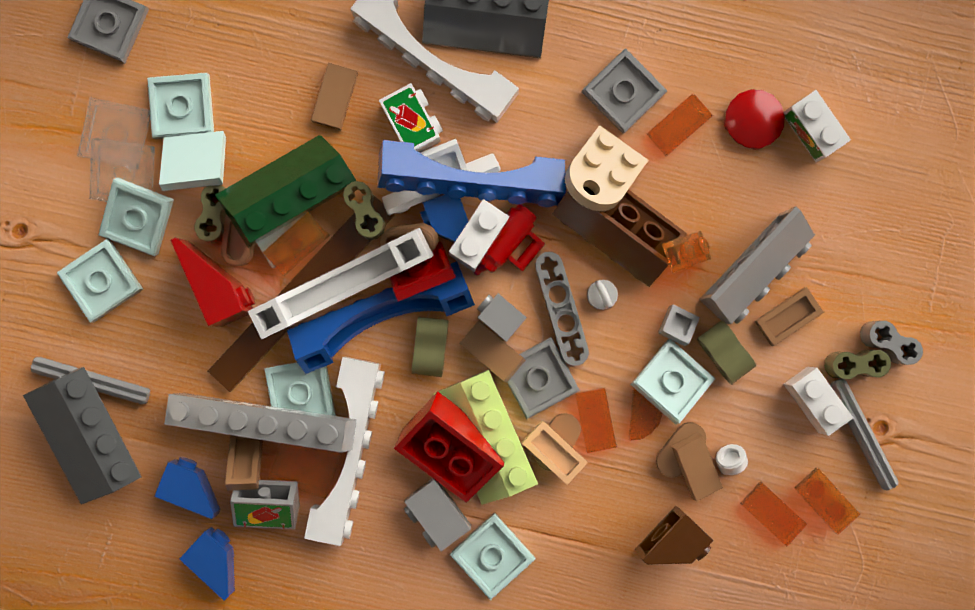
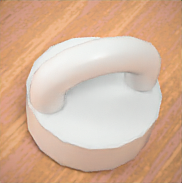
[587,280,618,310]
[716,444,748,475]

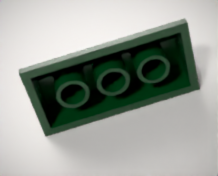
[215,135,356,248]

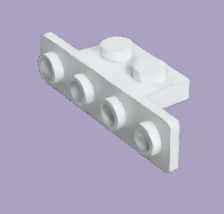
[382,139,501,215]

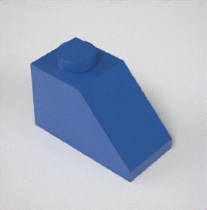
[420,195,469,243]
[154,457,220,519]
[179,527,235,601]

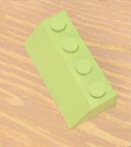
[433,369,538,505]

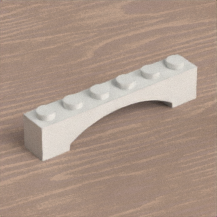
[350,0,519,123]
[248,228,434,339]
[304,357,385,546]

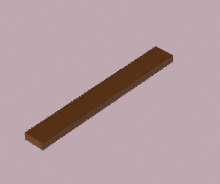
[207,195,395,392]

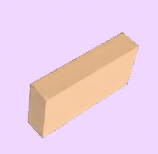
[522,420,588,485]

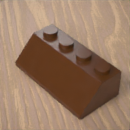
[552,187,687,287]

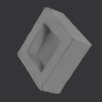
[658,304,700,346]

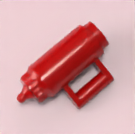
[474,204,545,276]

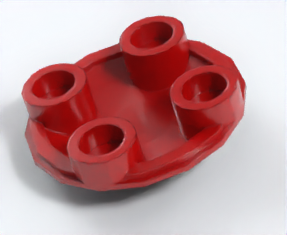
[724,89,785,150]

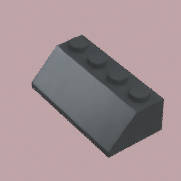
[422,0,549,58]
[23,367,142,505]

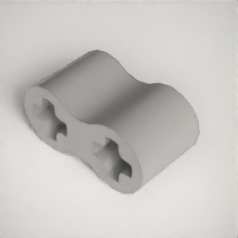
[860,321,923,365]

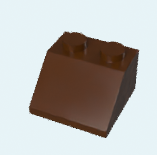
[635,506,714,565]

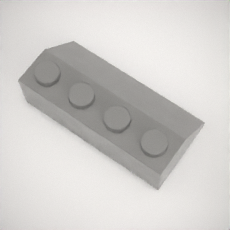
[699,207,815,324]

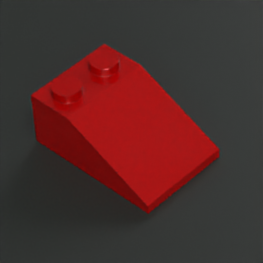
[170,238,256,327]
[394,391,504,503]

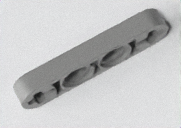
[535,252,589,366]

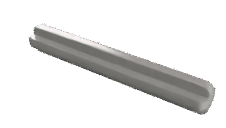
[31,357,150,404]
[830,379,898,491]

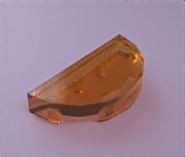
[629,387,663,441]

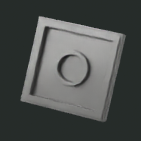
[67,0,149,63]
[582,48,667,134]
[507,337,580,419]

